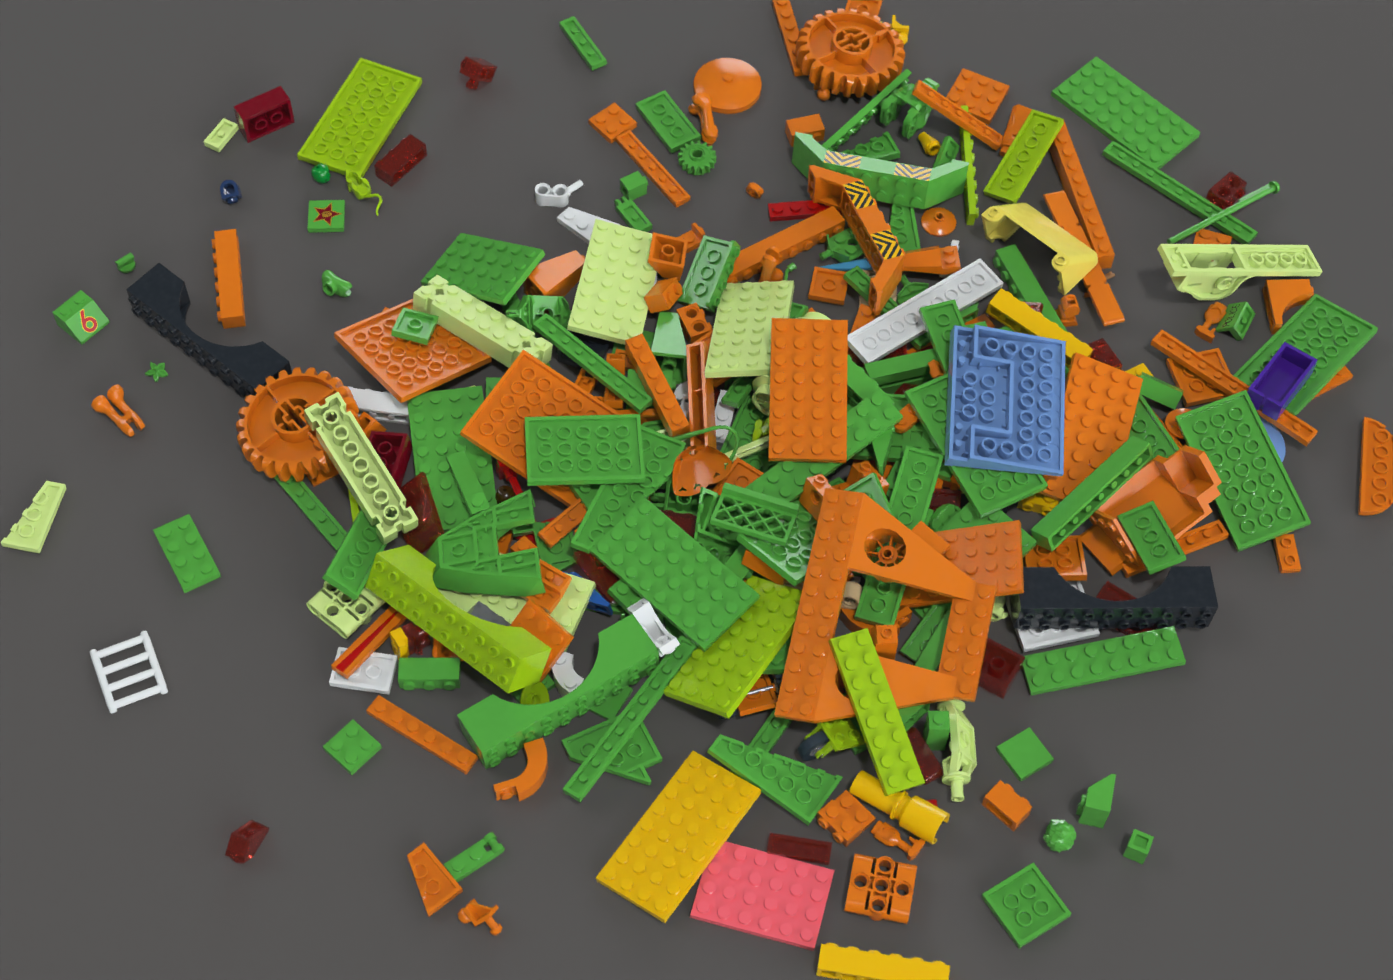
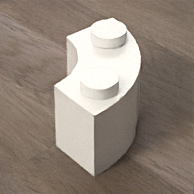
[552,652,584,697]

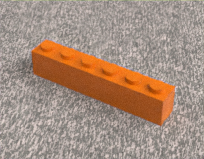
[212,229,246,329]
[625,333,690,437]

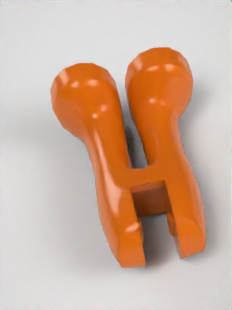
[688,92,718,146]
[758,246,783,282]
[91,385,145,437]

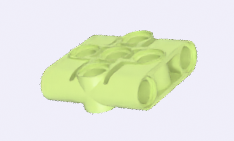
[306,581,385,639]

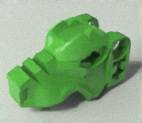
[880,78,939,139]

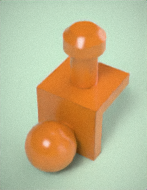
[458,898,502,935]

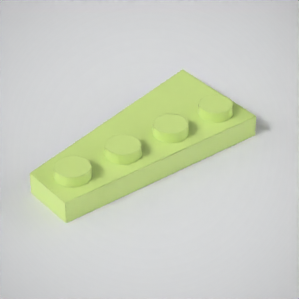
[0,481,67,554]

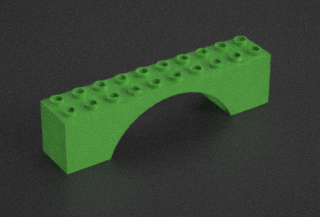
[457,613,659,769]

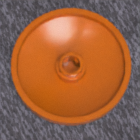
[694,58,762,114]

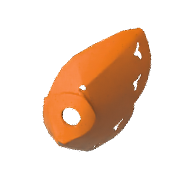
[672,444,732,496]

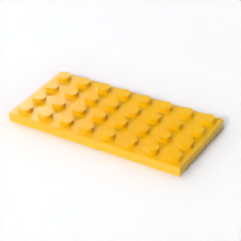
[596,751,761,923]

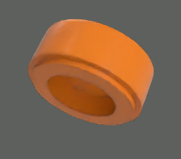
[746,182,764,199]

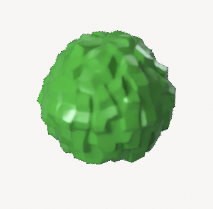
[1043,819,1076,852]

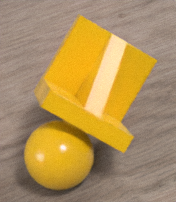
[880,15,909,44]

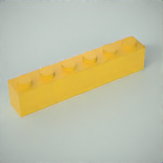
[986,288,1093,368]
[816,943,950,980]

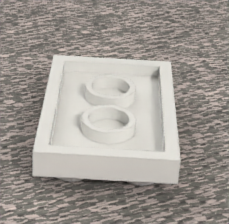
[329,647,398,695]

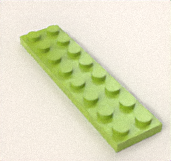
[829,628,925,797]

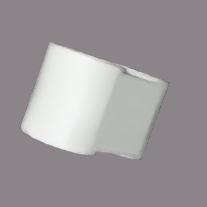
[535,179,583,208]

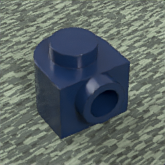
[220,180,242,204]

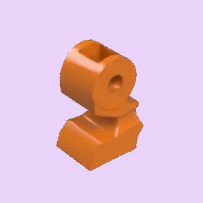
[1055,294,1080,327]

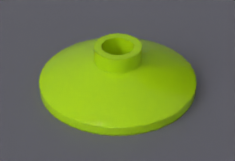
[520,681,550,705]

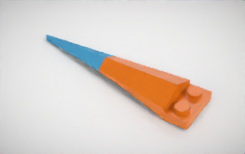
[820,245,961,275]

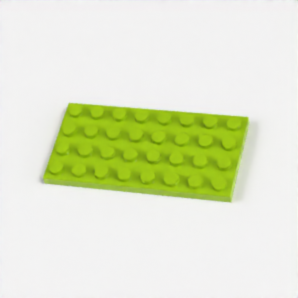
[297,58,422,178]
[664,575,802,719]

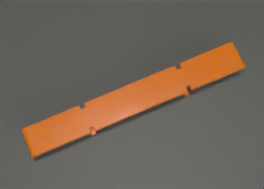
[1043,190,1125,326]

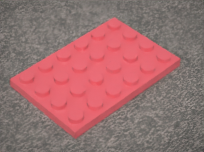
[690,842,835,951]

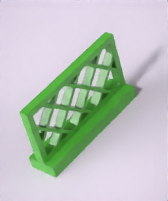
[710,482,800,547]

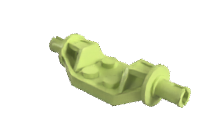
[937,699,977,802]

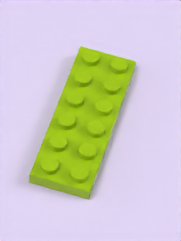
[983,109,1064,204]

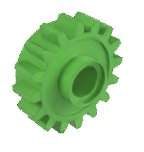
[678,140,716,176]

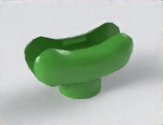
[321,270,352,297]

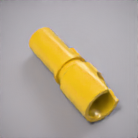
[850,770,950,845]

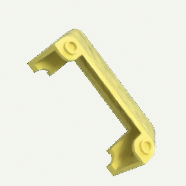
[981,203,1098,296]

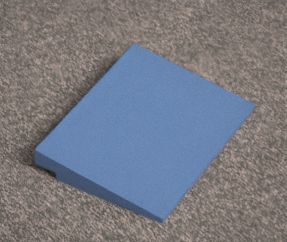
[944,325,1066,476]

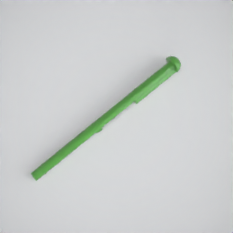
[1167,181,1280,244]

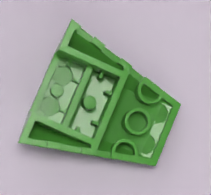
[694,487,747,564]

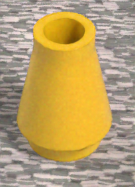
[918,132,941,156]

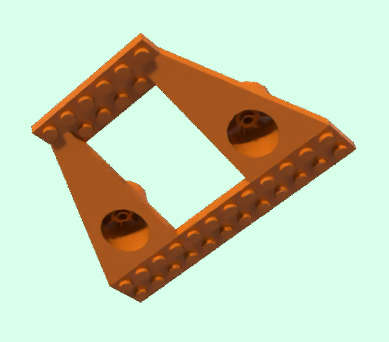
[774,488,997,724]

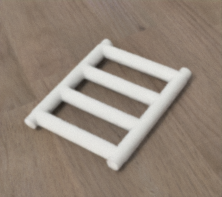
[90,631,168,714]

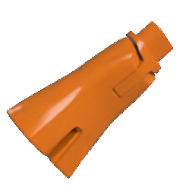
[999,104,1032,157]

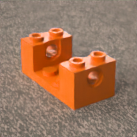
[799,461,890,522]

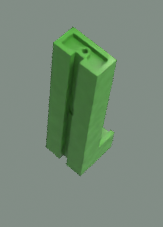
[863,321,987,394]

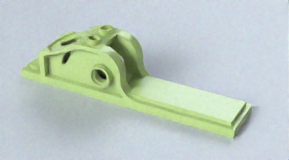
[1157,244,1323,300]

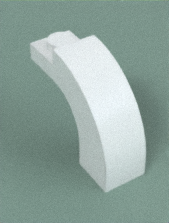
[626,598,680,657]

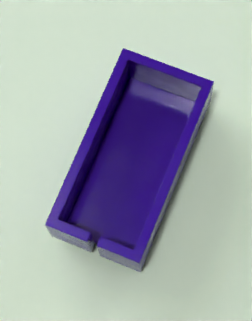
[1247,342,1318,421]

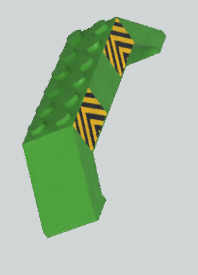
[791,132,969,209]

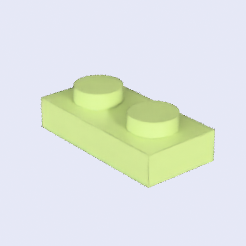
[204,118,239,152]

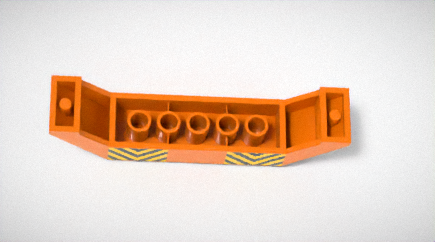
[807,165,905,316]

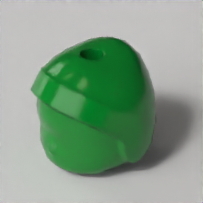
[311,163,331,183]

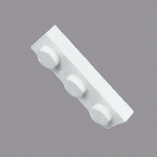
[715,390,736,446]

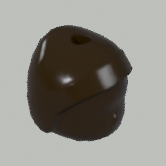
[495,485,515,504]

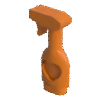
[1194,302,1227,343]
[871,820,926,861]

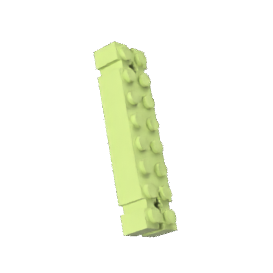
[413,275,553,367]
[304,392,418,545]

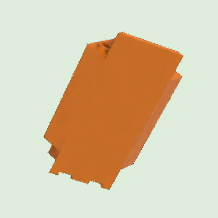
[1081,445,1222,576]

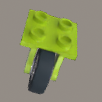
[798,718,865,761]

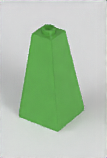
[651,311,687,384]

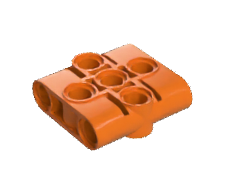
[844,853,917,924]

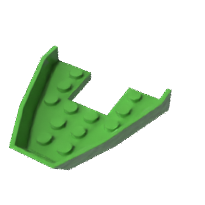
[425,489,546,597]

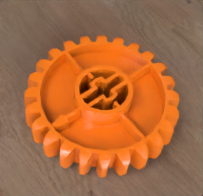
[795,8,905,98]
[236,367,360,482]

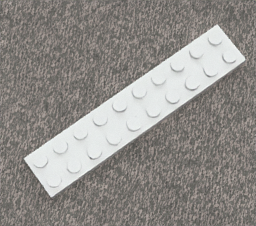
[848,259,1004,364]

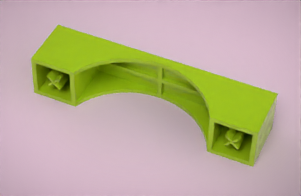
[365,545,551,693]

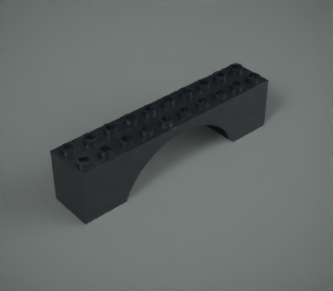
[126,263,292,398]
[1009,566,1218,630]

